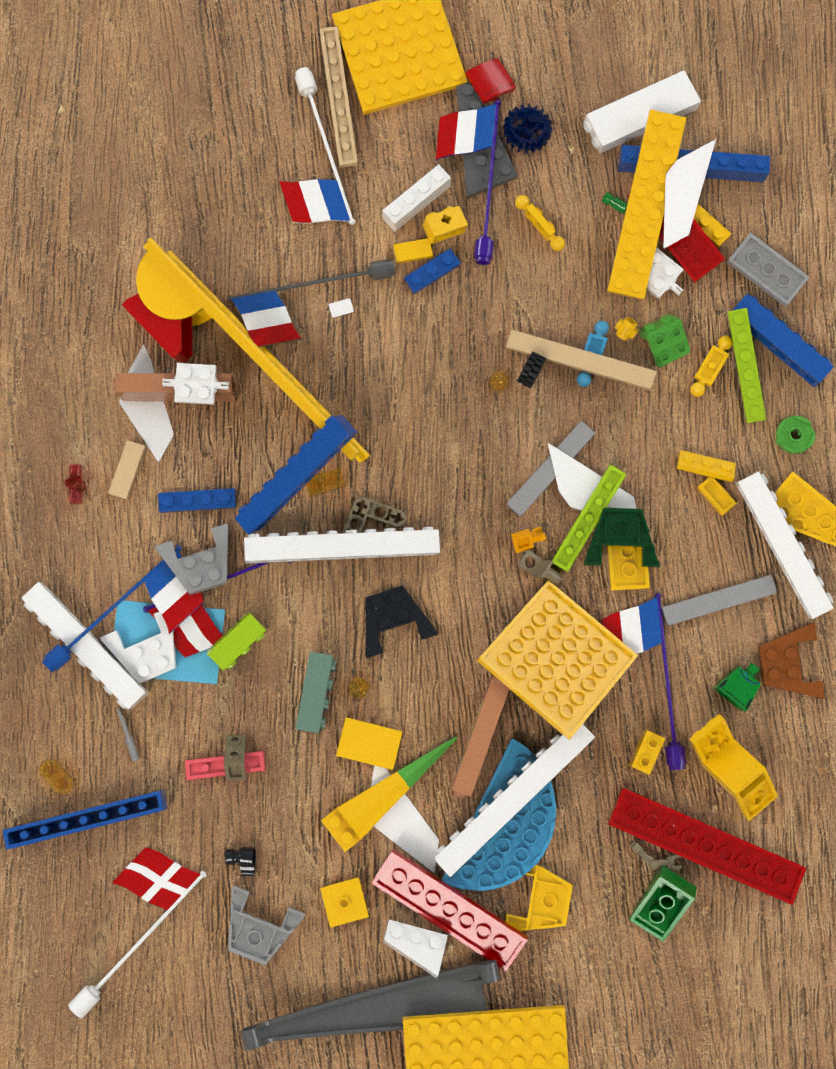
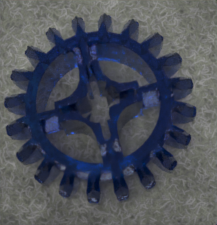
[503,103,553,154]

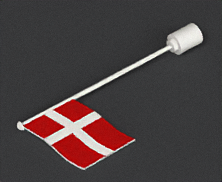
[68,847,206,1018]

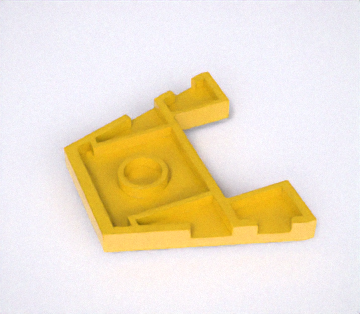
[505,864,573,931]

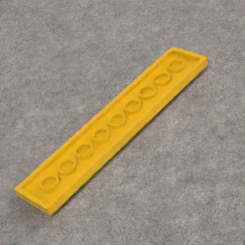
[607,109,686,300]

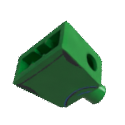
[713,663,761,712]

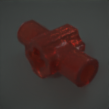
[65,464,86,504]

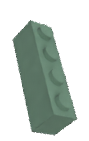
[296,651,337,733]

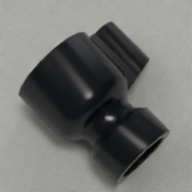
[225,847,256,876]

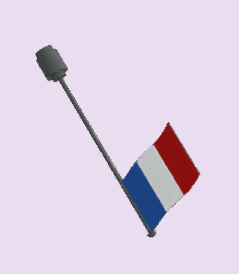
[227,259,395,347]

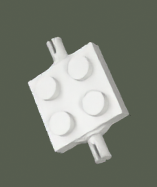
[647,247,684,299]
[162,363,229,405]

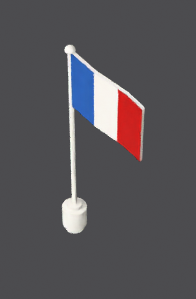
[279,67,356,225]

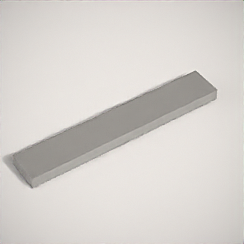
[506,421,595,517]
[661,575,777,626]

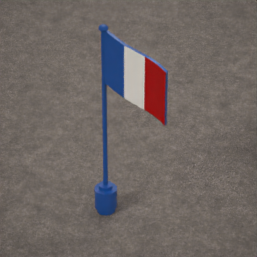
[41,545,204,673]

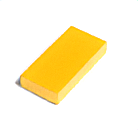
[393,238,433,264]
[697,477,737,516]

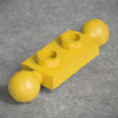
[515,195,565,251]
[690,335,733,397]

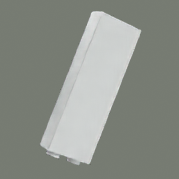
[583,70,701,154]

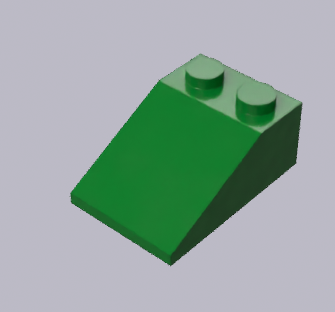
[629,865,697,942]

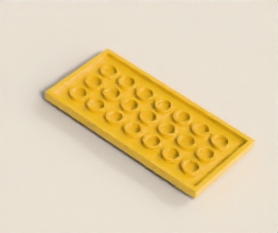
[403,1005,569,1069]

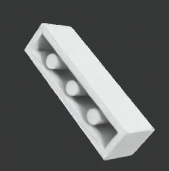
[382,164,451,232]

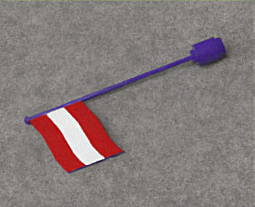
[143,561,295,657]

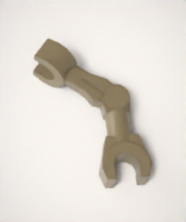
[629,840,682,870]

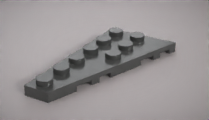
[456,81,517,199]

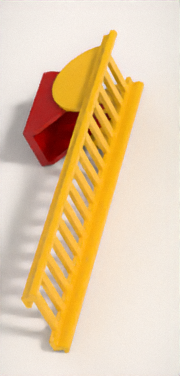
[122,237,370,464]

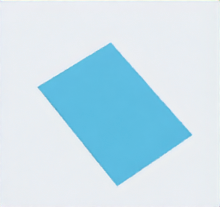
[111,601,225,684]

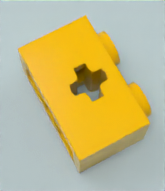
[422,206,468,244]
[628,730,665,775]

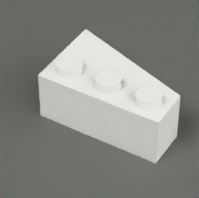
[383,920,448,978]

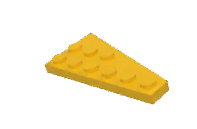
[774,472,836,547]

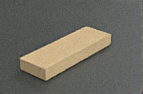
[108,440,146,500]

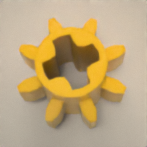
[614,317,639,341]

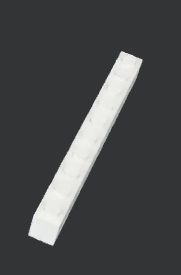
[244,527,440,564]
[434,724,595,877]

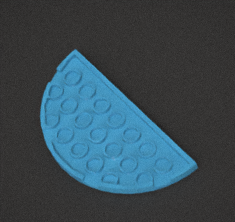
[442,738,556,891]

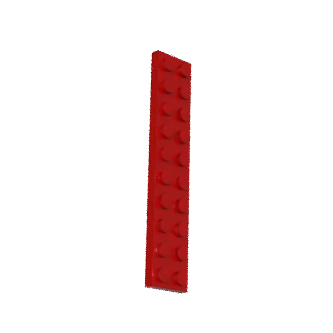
[607,787,807,905]

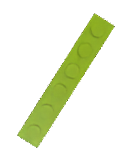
[727,308,766,423]
[551,464,627,572]

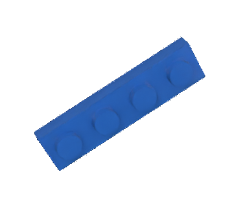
[158,488,236,513]

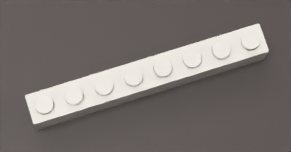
[735,471,834,619]
[22,582,149,709]

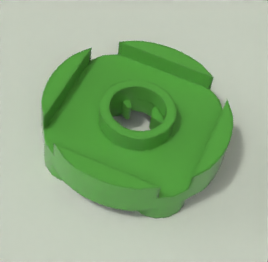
[775,416,815,454]

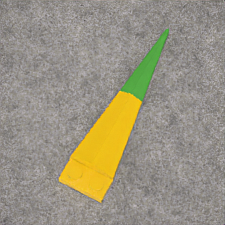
[321,737,457,852]

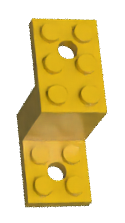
[689,714,778,821]

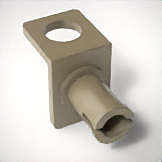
[518,550,562,585]

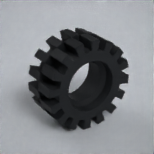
[517,351,546,388]

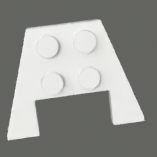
[100,612,177,684]

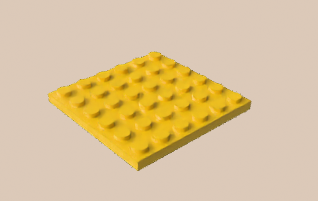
[332,0,468,115]
[477,580,638,740]

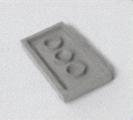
[726,232,810,307]

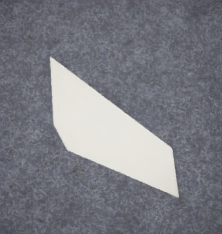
[663,139,716,249]
[119,344,174,463]
[548,443,637,510]
[371,765,439,873]

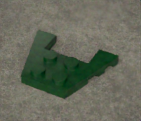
[583,508,660,568]

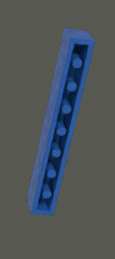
[618,145,770,182]
[235,415,358,535]
[2,790,168,850]

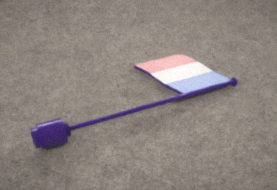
[436,100,501,265]
[601,593,687,770]

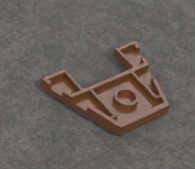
[758,623,825,699]

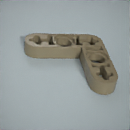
[342,497,406,534]

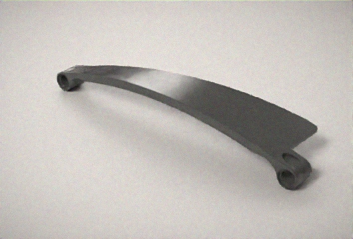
[240,960,501,1052]

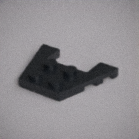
[366,585,438,658]

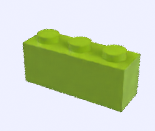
[206,611,266,671]

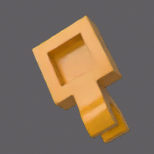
[511,527,546,553]

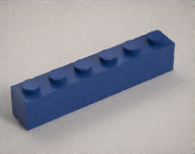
[732,294,834,387]

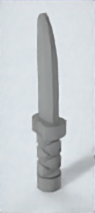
[117,708,140,762]

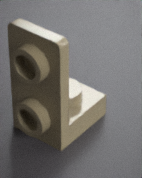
[224,735,246,781]

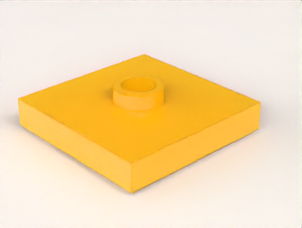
[320,877,369,928]

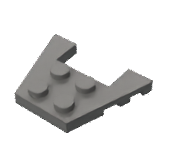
[155,524,229,595]
[228,885,306,965]

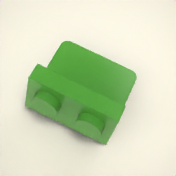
[638,314,690,367]

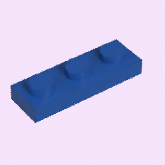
[404,248,461,295]

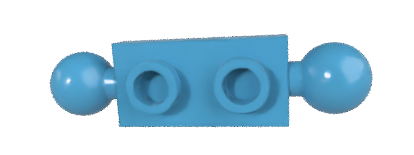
[576,320,609,387]

